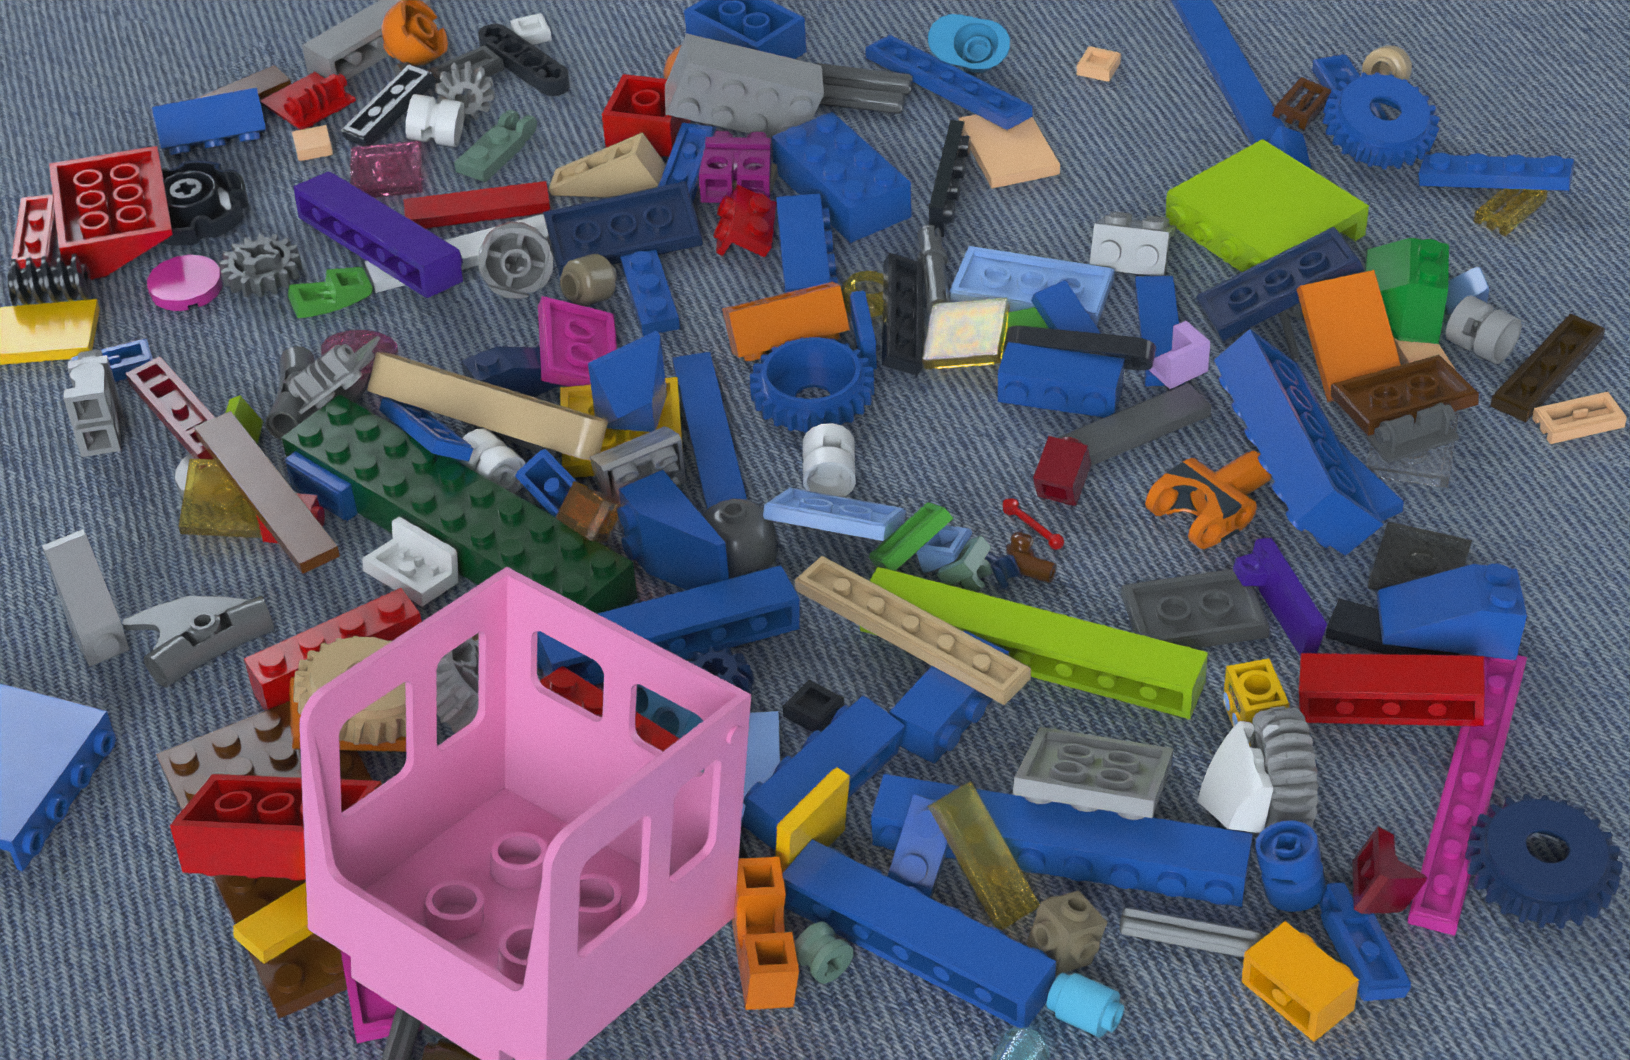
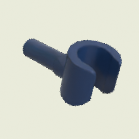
[985,551,1023,588]

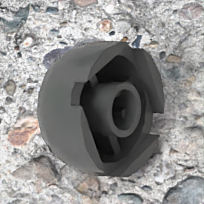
[702,499,778,579]

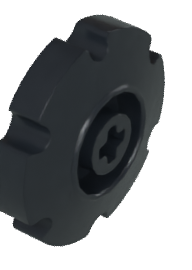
[160,161,249,246]

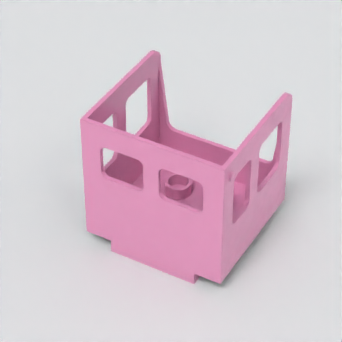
[300,567,751,1060]

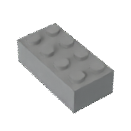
[665,33,824,138]

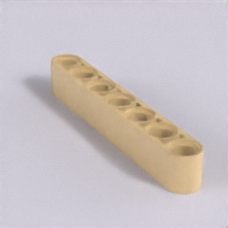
[367,352,608,460]

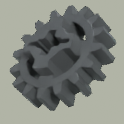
[219,234,302,298]

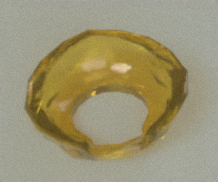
[841,271,883,317]

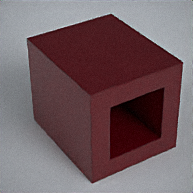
[1033,436,1091,506]

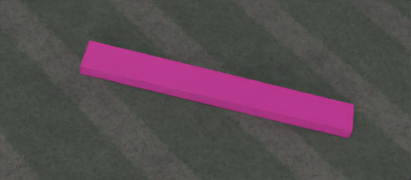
[1407,655,1527,936]

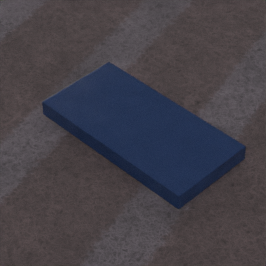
[543,181,703,276]
[1196,227,1364,341]

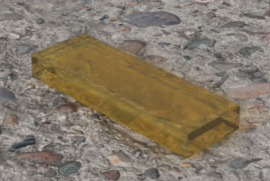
[928,781,1040,930]

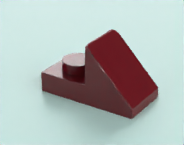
[1352,826,1427,914]

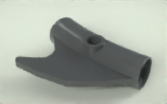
[265,346,371,440]
[122,596,275,687]

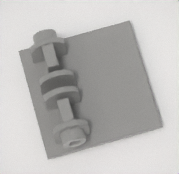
[288,336,381,414]

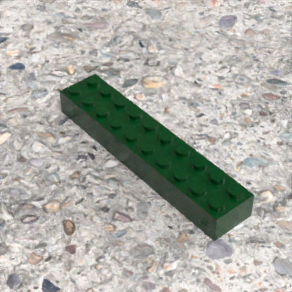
[281,395,638,614]

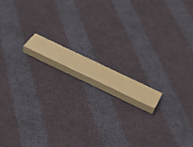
[795,556,1031,705]

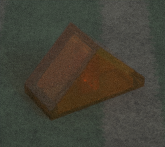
[555,481,621,541]

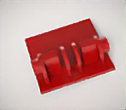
[260,72,356,130]

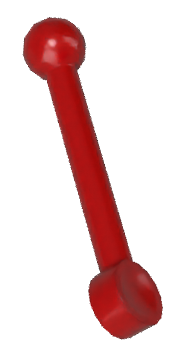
[1002,498,1064,550]

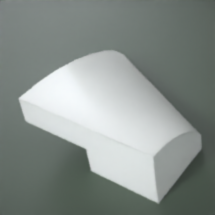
[1197,721,1273,833]

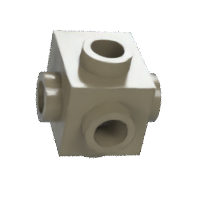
[1026,890,1108,975]

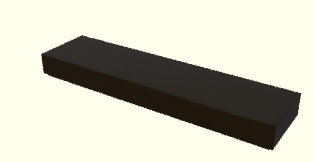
[1490,314,1605,422]

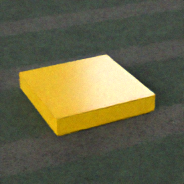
[775,767,850,874]

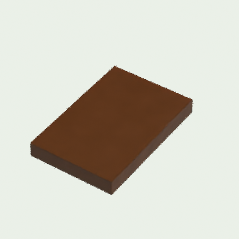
[1331,355,1479,436]

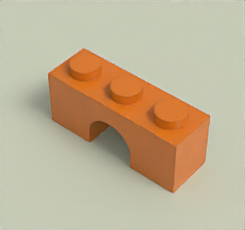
[732,857,799,1010]

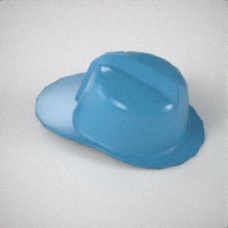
[928,14,1010,73]

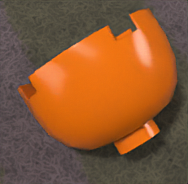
[381,0,448,66]

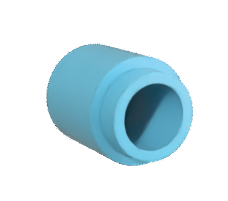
[1047,973,1124,1038]

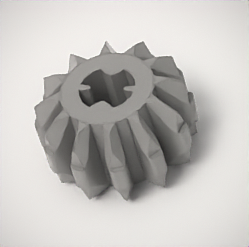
[435,61,495,121]

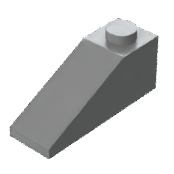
[42,529,130,667]

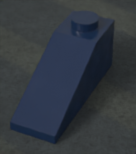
[461,346,562,397]

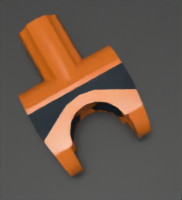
[1145,450,1271,549]

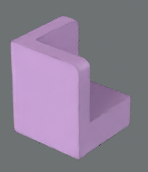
[1149,321,1210,389]

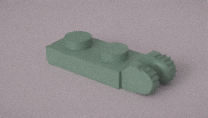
[454,109,537,182]

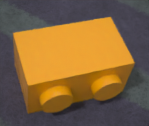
[1241,921,1359,1042]

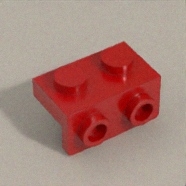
[713,185,776,258]

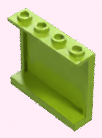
[1165,139,1369,272]

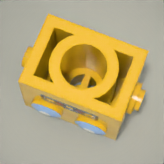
[1223,658,1290,746]

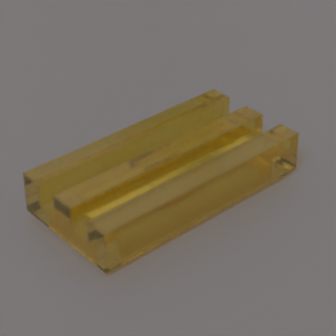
[1474,188,1548,236]

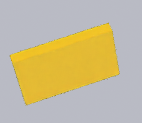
[0,299,100,365]

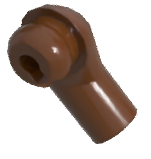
[1006,532,1057,583]

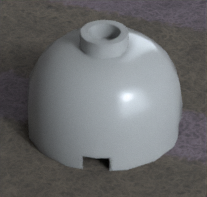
[478,222,553,299]

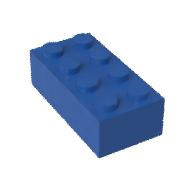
[772,112,912,243]

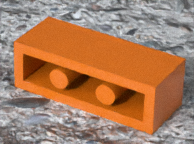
[722,282,850,361]

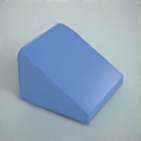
[1445,267,1489,314]
[917,526,972,573]

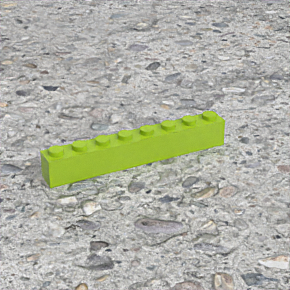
[860,567,1208,719]

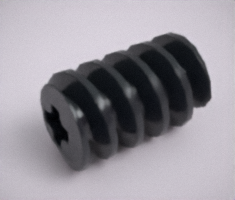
[7,253,91,306]

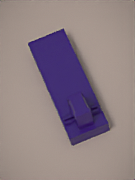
[1233,538,1327,657]

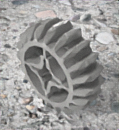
[436,637,479,733]
[1250,706,1319,827]

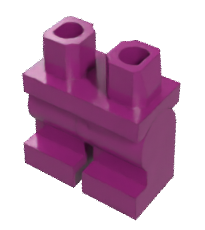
[699,131,772,203]

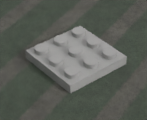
[1013,727,1174,820]

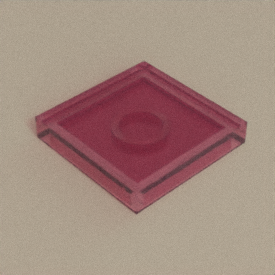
[350,141,423,198]

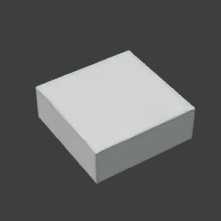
[510,13,552,45]

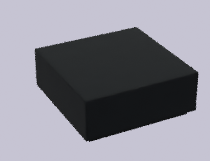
[782,680,845,732]

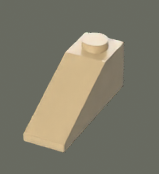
[548,133,666,198]

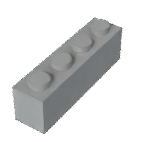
[302,0,434,80]

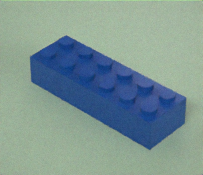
[1214,329,1384,556]

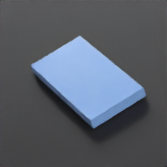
[949,246,1115,326]

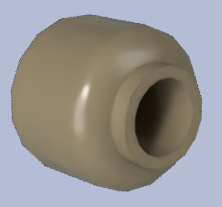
[560,254,617,306]

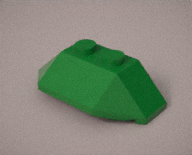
[1365,238,1449,344]

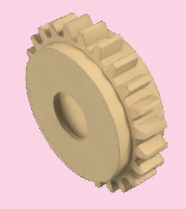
[293,636,406,746]

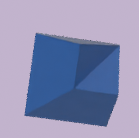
[588,331,667,432]

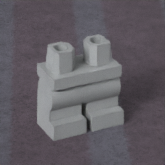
[63,350,123,457]

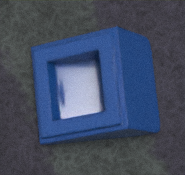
[1268,126,1312,169]

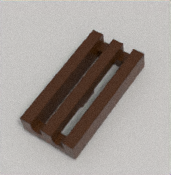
[1272,77,1331,130]

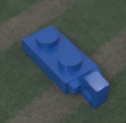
[1318,882,1411,1001]

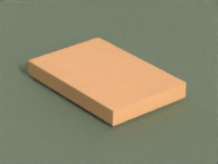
[958,114,1060,188]

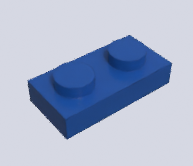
[887,794,961,898]

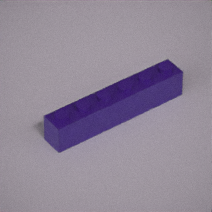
[293,171,463,298]

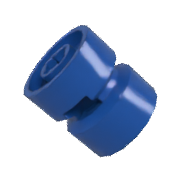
[1255,821,1326,912]

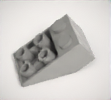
[590,426,686,513]

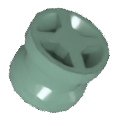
[795,921,853,984]

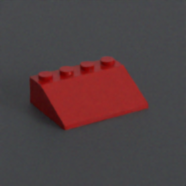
[49,146,173,280]

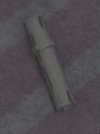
[917,225,952,317]

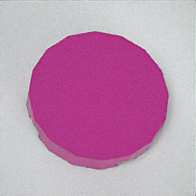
[147,255,223,311]

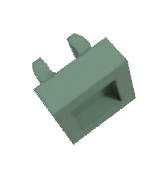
[936,535,993,592]

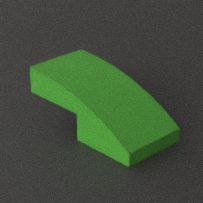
[288,267,373,318]

